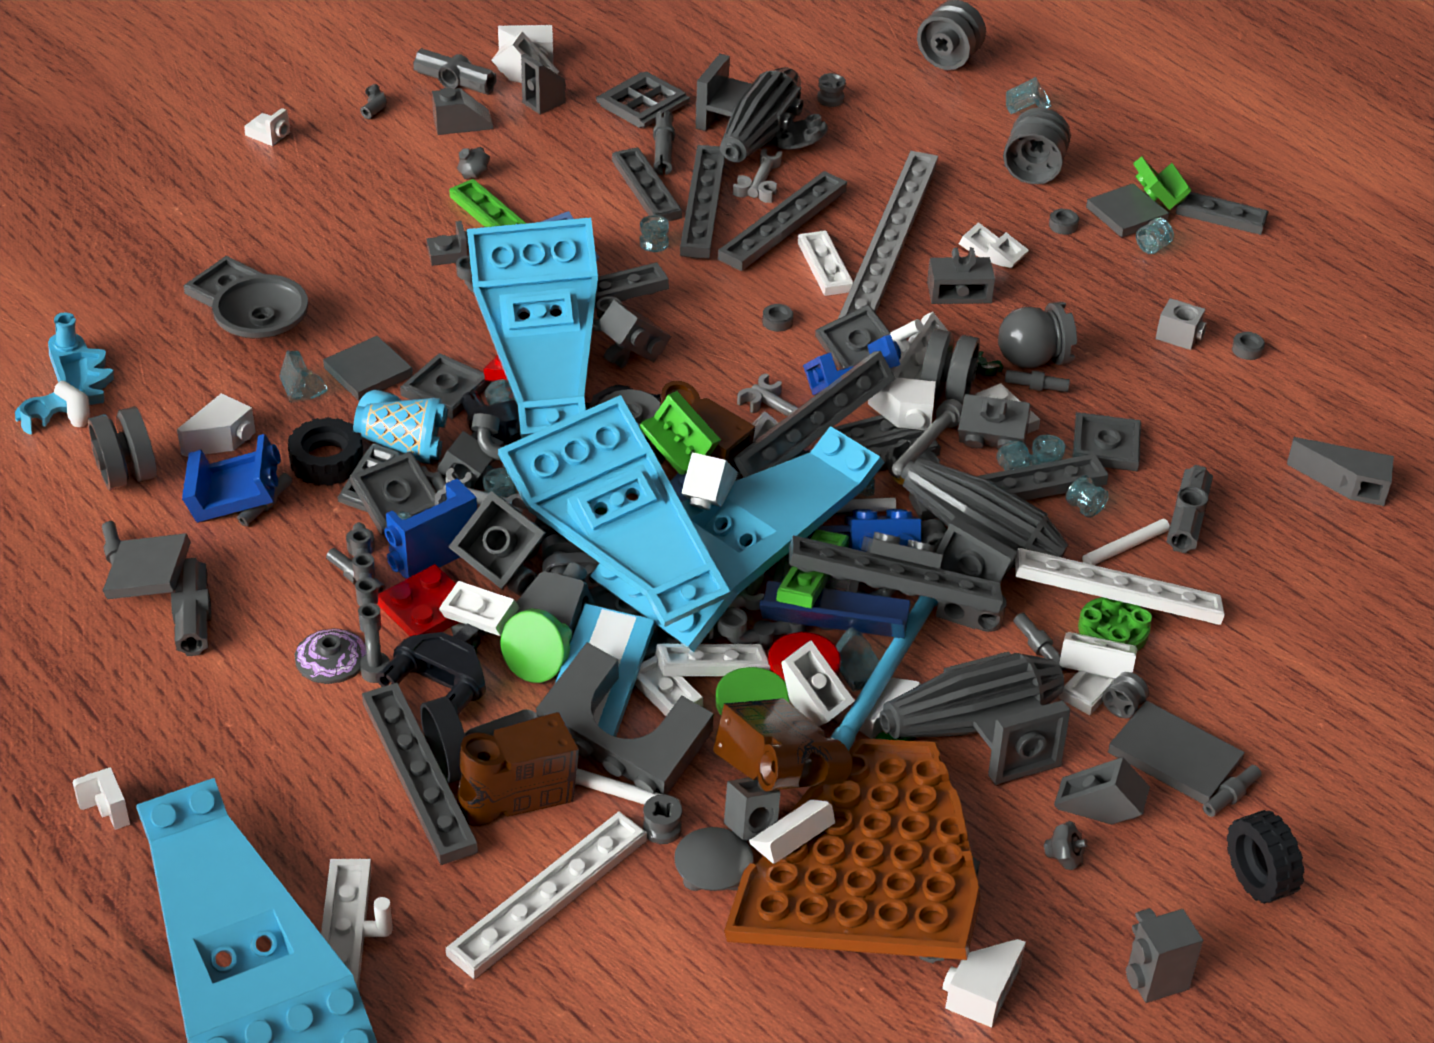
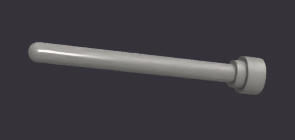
[892,399,963,476]

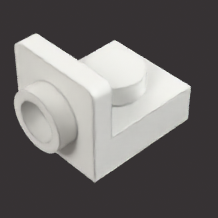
[244,108,290,146]
[73,767,130,830]

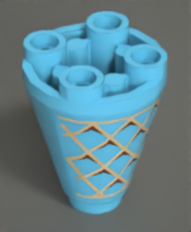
[353,398,448,464]

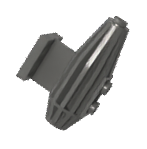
[696,54,804,162]
[900,457,1069,584]
[879,651,1070,785]

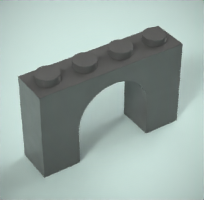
[536,642,714,795]

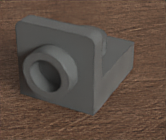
[426,221,469,266]

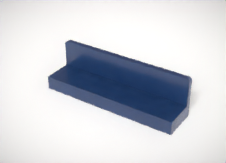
[760,581,910,639]

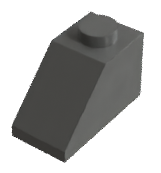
[521,53,566,115]
[432,88,493,135]
[1054,757,1150,825]

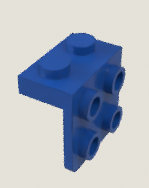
[845,509,921,553]

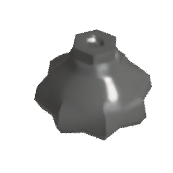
[457,147,490,180]
[1044,821,1088,870]

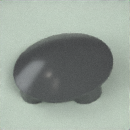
[773,114,828,149]
[674,827,753,891]

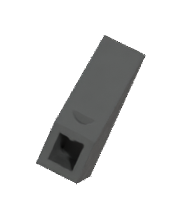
[1287,437,1394,506]

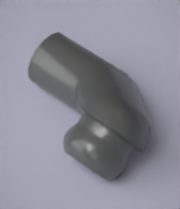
[360,84,387,119]

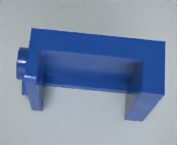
[803,335,901,395]
[182,434,281,523]
[384,478,477,579]

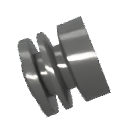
[1003,108,1071,184]

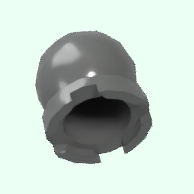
[998,301,1077,369]

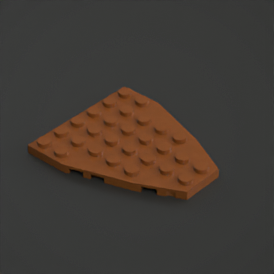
[724,738,981,960]

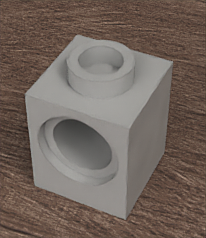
[1155,298,1207,350]

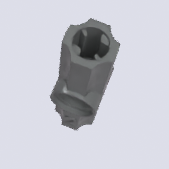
[413,48,496,95]
[1166,465,1213,553]
[171,558,212,656]

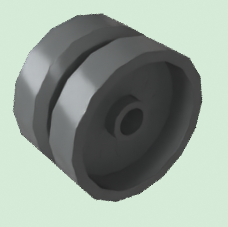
[917,0,986,70]
[920,329,980,405]
[87,406,157,491]

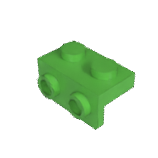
[1133,156,1192,210]
[639,391,721,475]

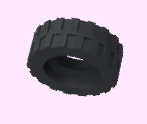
[287,417,363,486]
[1226,810,1305,904]

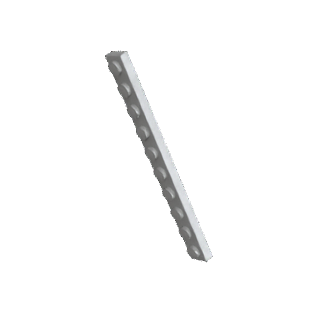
[838,151,938,319]

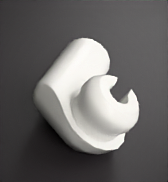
[54,380,90,427]

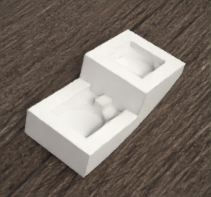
[959,222,1029,268]

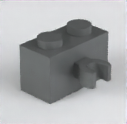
[927,247,995,304]
[596,300,671,369]
[958,394,1030,453]
[1126,908,1204,1003]

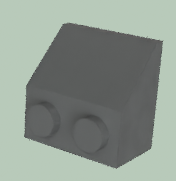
[449,491,546,590]

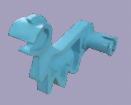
[15,312,114,435]

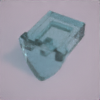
[1006,77,1051,114]
[279,350,328,403]
[836,627,879,691]

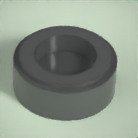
[1049,209,1079,234]
[762,304,793,332]
[1232,332,1265,360]

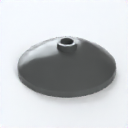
[212,274,308,339]

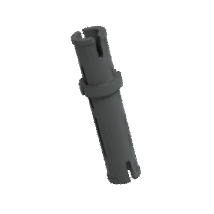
[653,110,675,175]

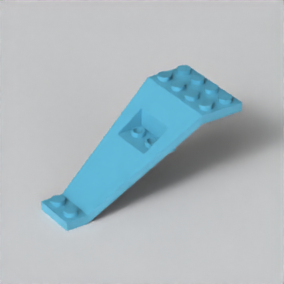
[467,217,598,438]
[498,395,730,628]
[590,426,885,652]
[136,778,377,1043]

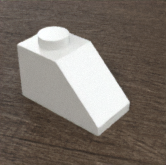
[498,25,553,64]
[491,31,559,83]
[868,377,936,430]
[177,393,256,457]
[682,452,738,510]
[781,640,855,726]
[943,939,1026,1028]

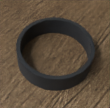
[420,696,466,784]

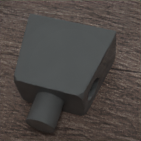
[516,563,594,644]

